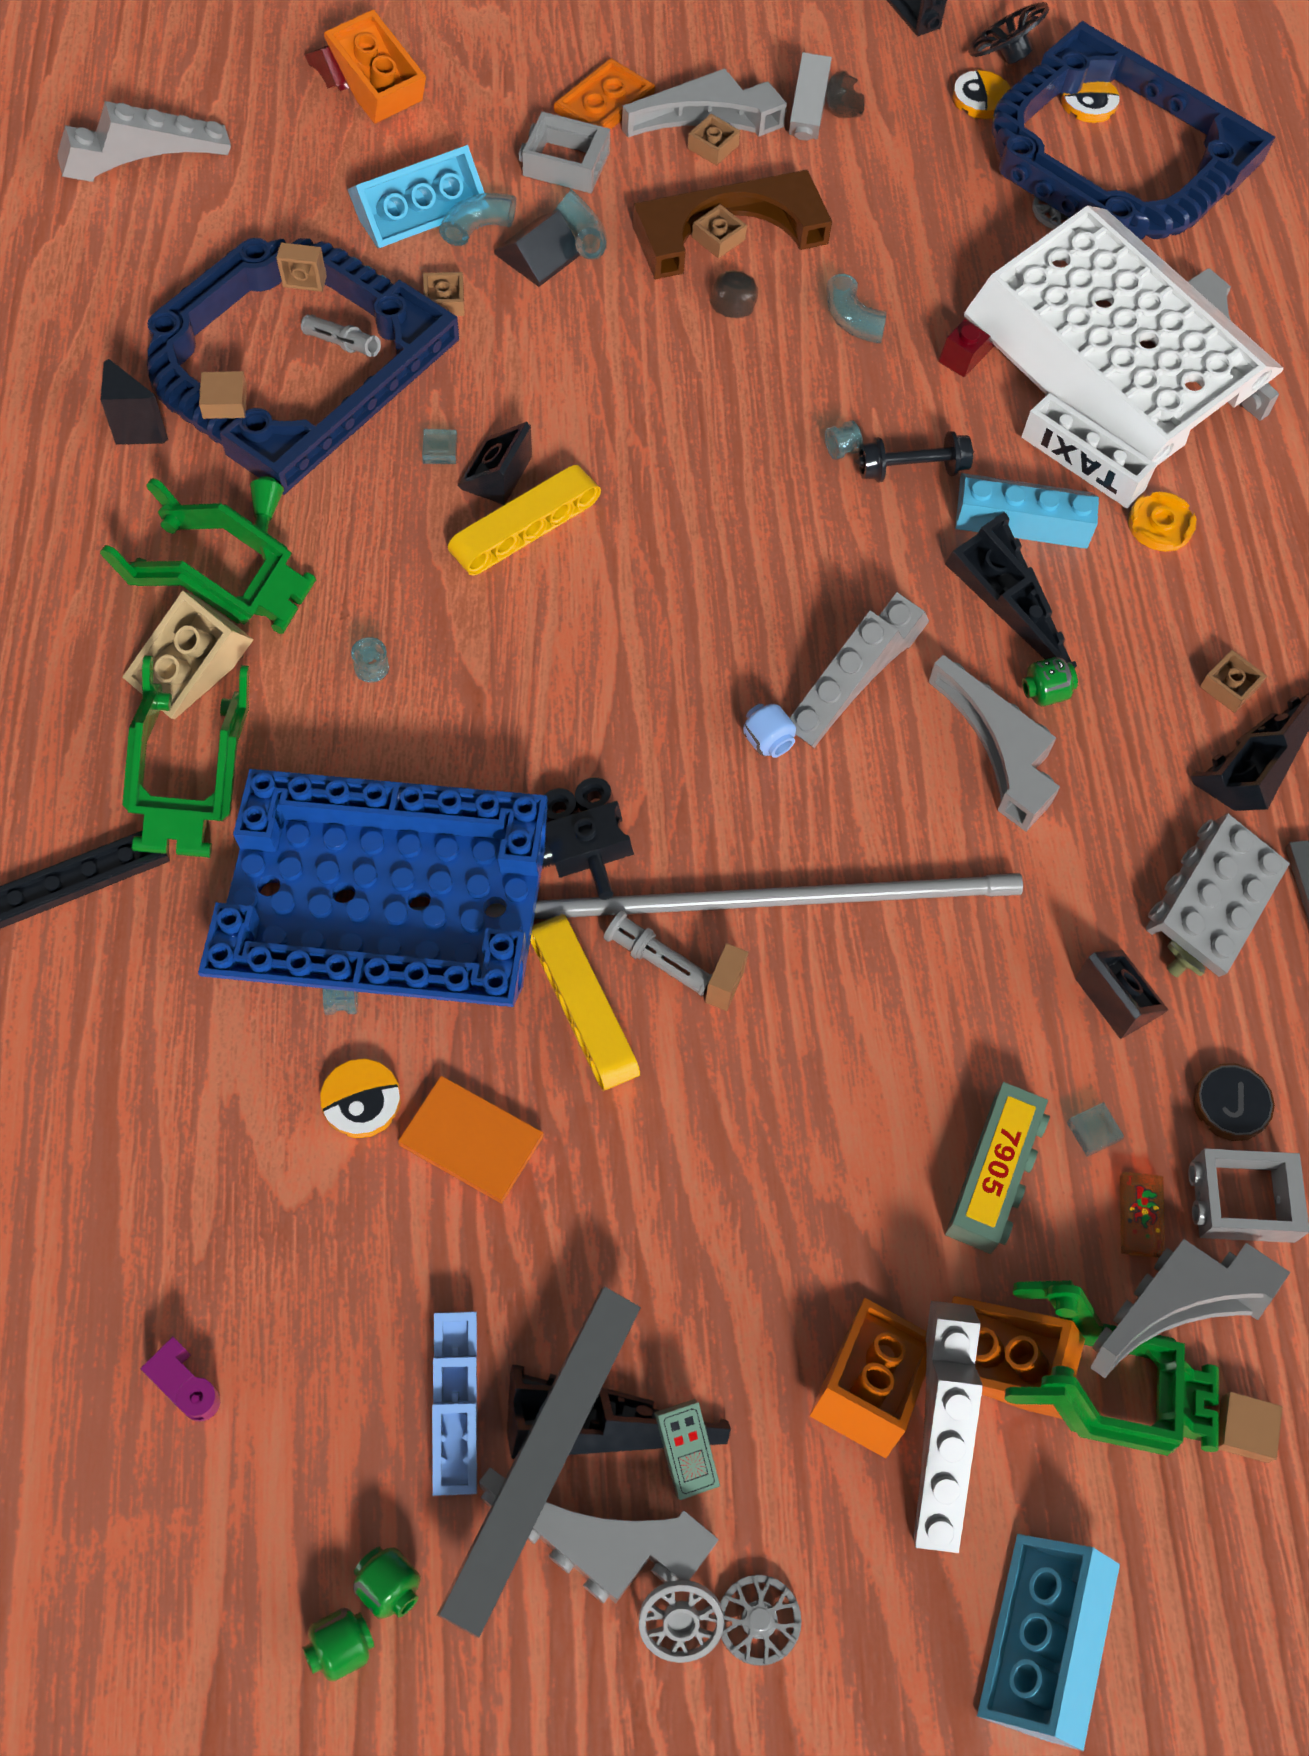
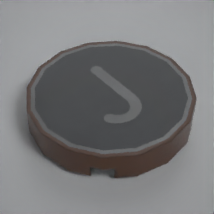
[1193,1063,1275,1141]

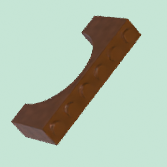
[633,169,832,279]

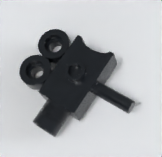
[542,777,634,900]

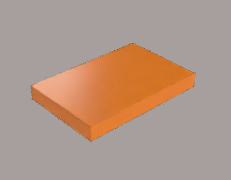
[554,58,655,130]
[398,1076,543,1204]

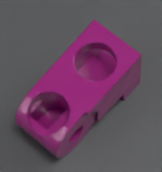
[140,1337,221,1422]

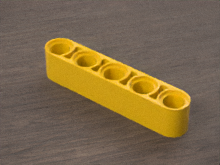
[448,465,601,575]
[530,913,640,1091]

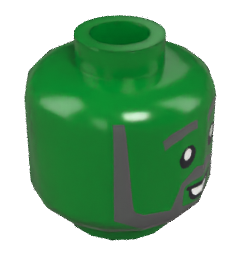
[1022,657,1078,707]
[353,1547,421,1619]
[302,1608,375,1682]

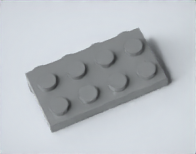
[1145,813,1290,977]

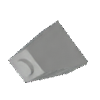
[789,52,832,140]

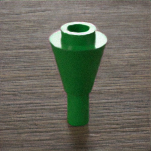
[250,476,284,533]

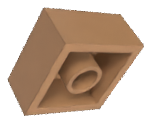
[687,114,740,166]
[692,205,747,258]
[276,242,327,292]
[423,272,464,316]
[199,371,247,419]
[1200,650,1267,713]
[705,943,749,1011]
[1219,1392,1283,1463]

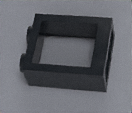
[887,0,947,37]

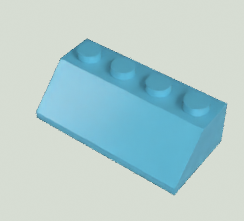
[347,145,489,248]
[955,473,1099,549]
[977,1534,1120,1751]

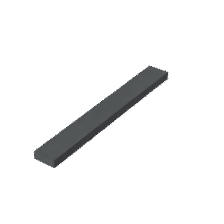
[437,1286,641,1638]

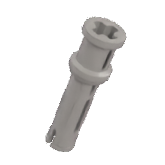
[603,910,712,996]

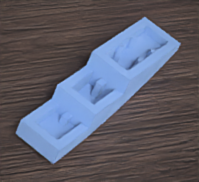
[432,1311,477,1496]

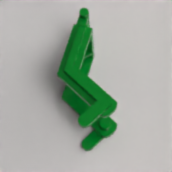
[100,478,316,634]
[122,655,249,858]
[1004,1280,1219,1456]

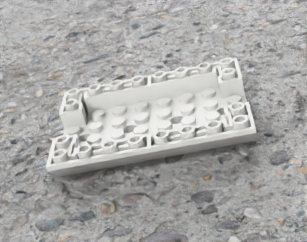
[964,205,1283,466]

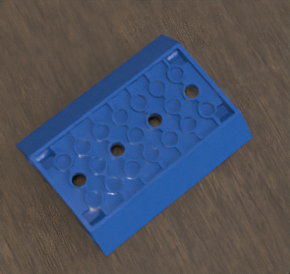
[198,769,548,1007]

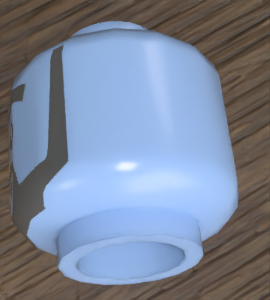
[743,704,796,757]

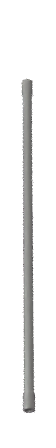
[411,873,1023,919]

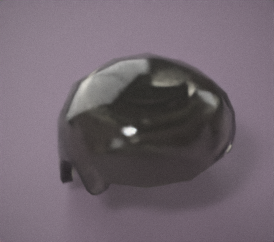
[826,71,865,118]
[710,270,759,318]

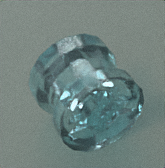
[825,420,863,460]
[351,637,389,683]
[323,989,358,1015]

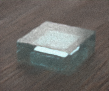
[422,429,458,464]
[1067,1102,1124,1157]

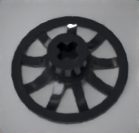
[968,2,1049,64]

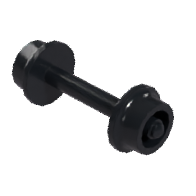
[856,431,974,483]

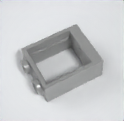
[519,112,610,193]
[1188,1148,1309,1243]

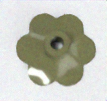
[1167,940,1206,978]

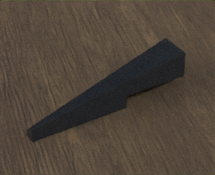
[945,512,1077,668]
[1191,693,1309,811]
[507,1365,731,1459]

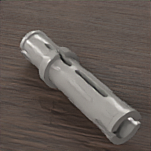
[301,314,381,357]

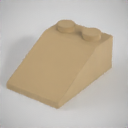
[122,591,253,719]

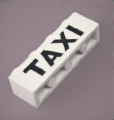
[1021,393,1157,508]

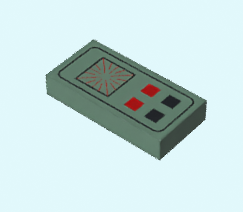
[654,1399,720,1500]

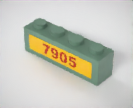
[945,1082,1050,1254]

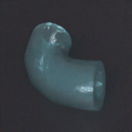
[553,189,607,260]
[439,192,516,246]
[826,274,887,344]

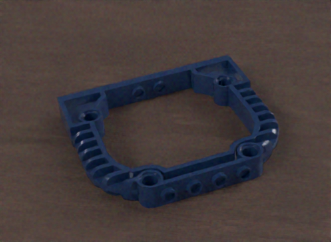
[992,21,1275,240]
[147,238,459,495]

